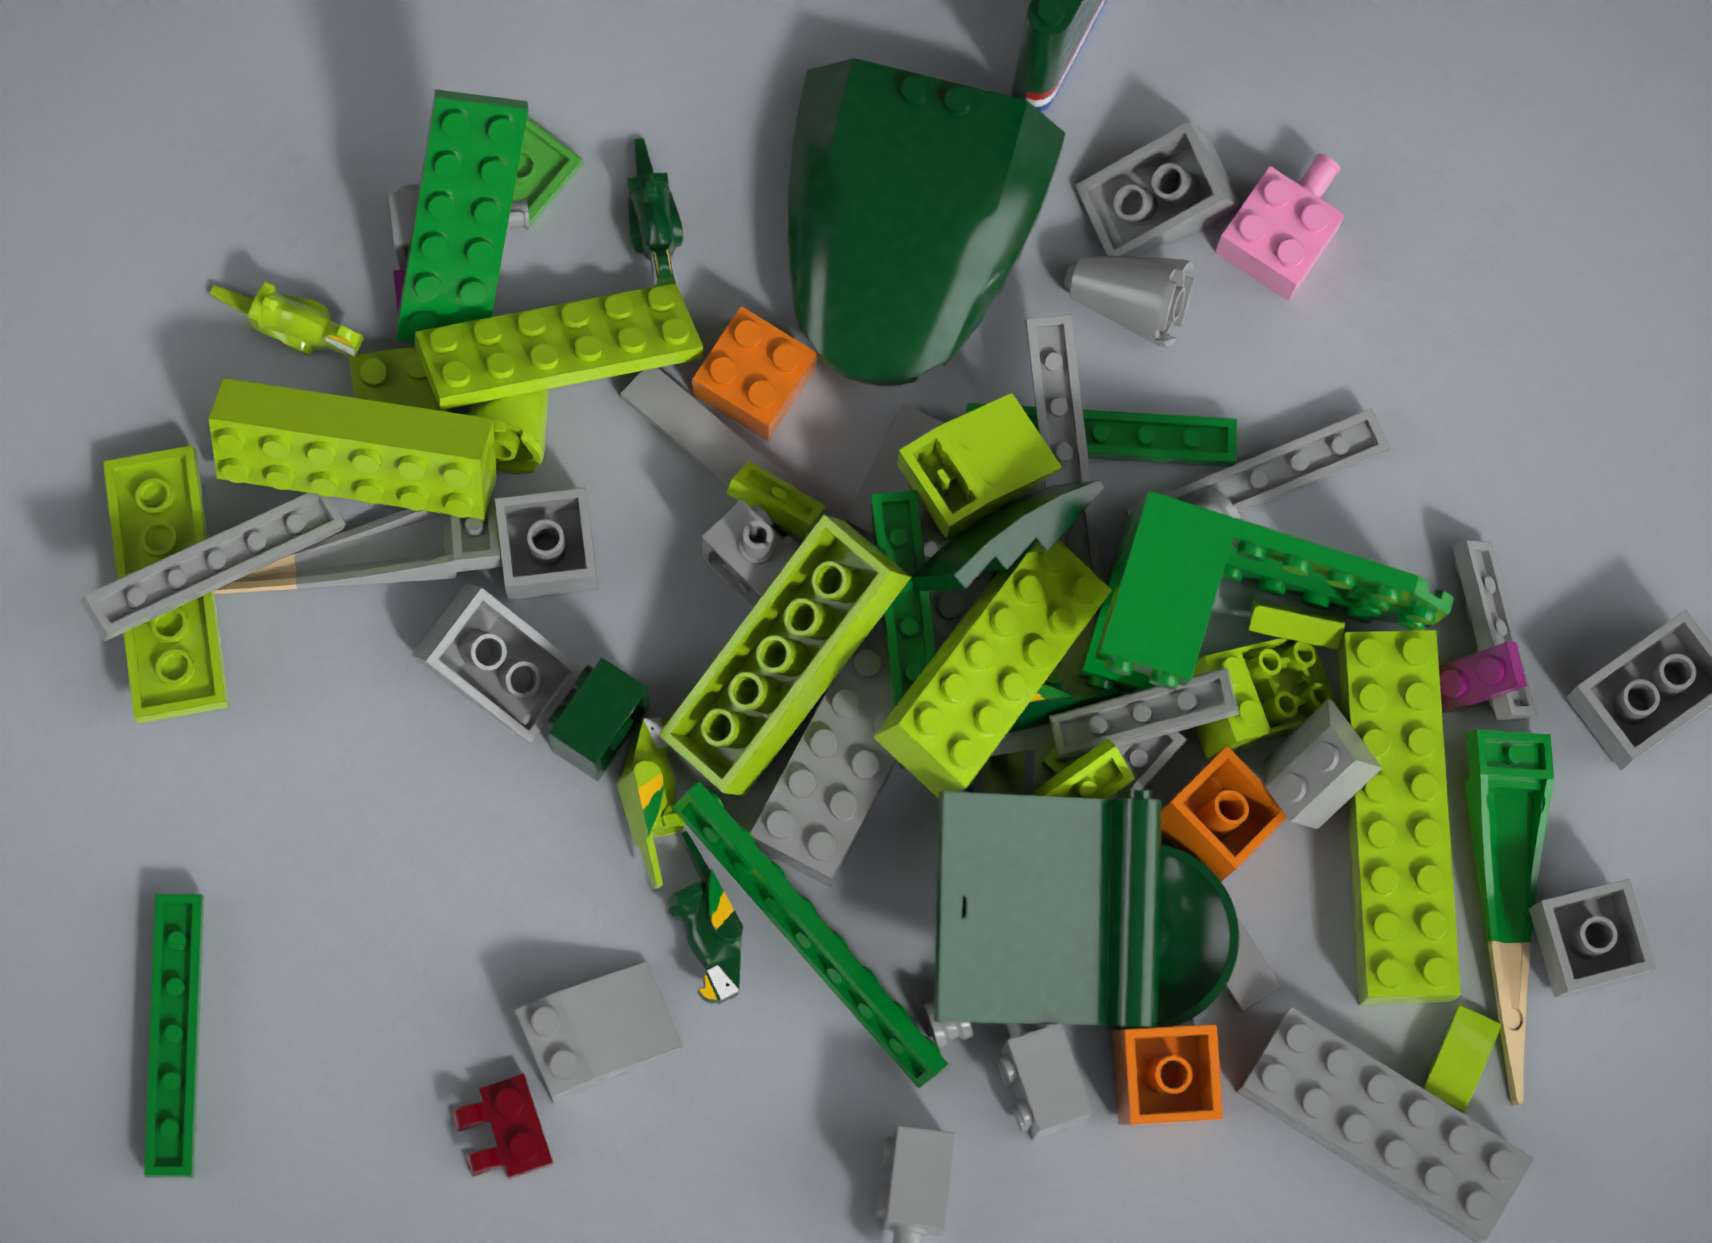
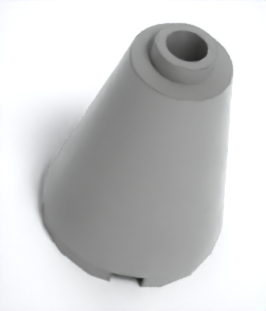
[1065,255,1194,348]

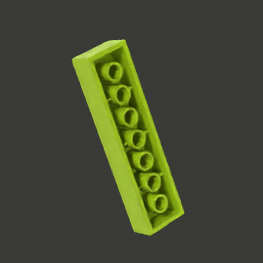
[1337,630,1461,1005]

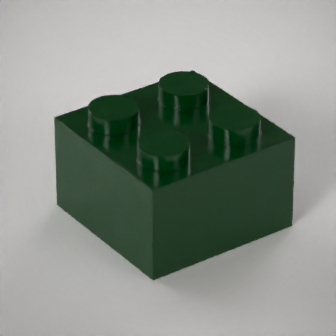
[547,657,650,781]

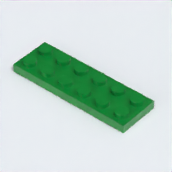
[395,89,529,343]

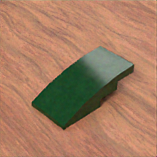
[910,480,1105,591]

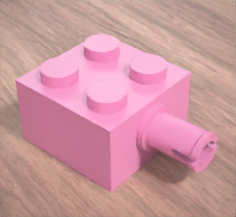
[1215,154,1345,301]

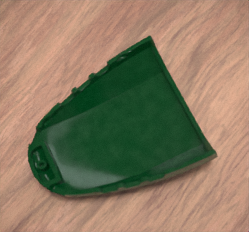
[787,58,1066,386]

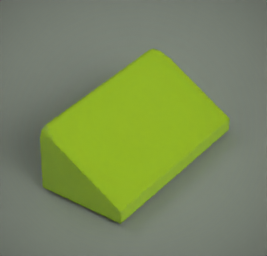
[1249,597,1345,649]

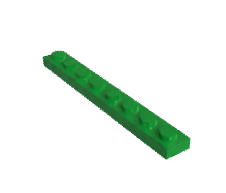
[672,781,948,1089]

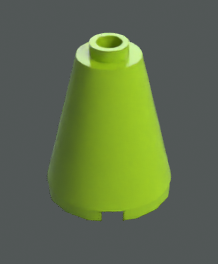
[466,389,549,475]

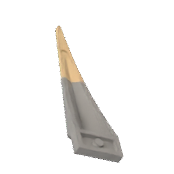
[214,490,502,594]

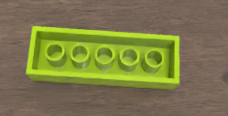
[208,378,497,520]
[659,515,911,796]
[873,539,1112,799]

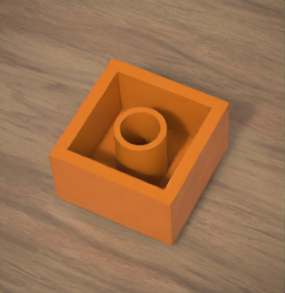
[692,306,817,441]
[1161,746,1287,881]
[1112,1024,1223,1125]

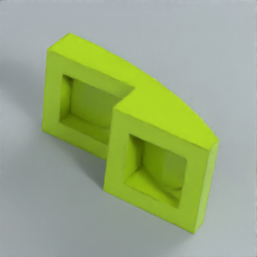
[1422,1004,1502,1113]

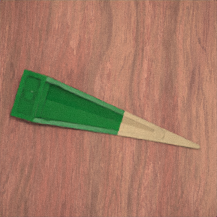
[1464,729,1554,1106]

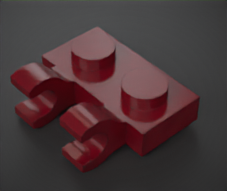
[452,1073,553,1180]

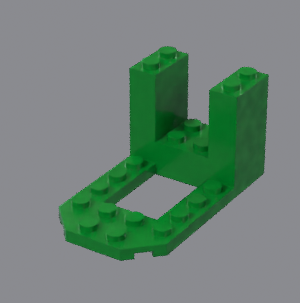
[1077,491,1454,693]

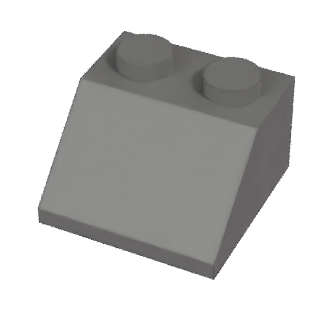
[1264,699,1382,829]

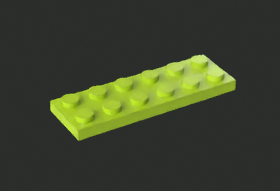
[415,284,703,410]
[103,445,229,724]

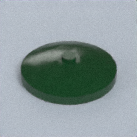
[1119,845,1240,1029]

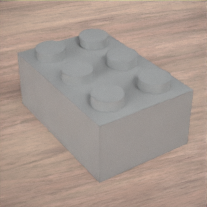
[1566,609,1712,771]

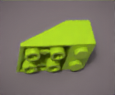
[897,393,1062,540]
[1193,638,1339,759]

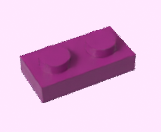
[1439,642,1527,712]

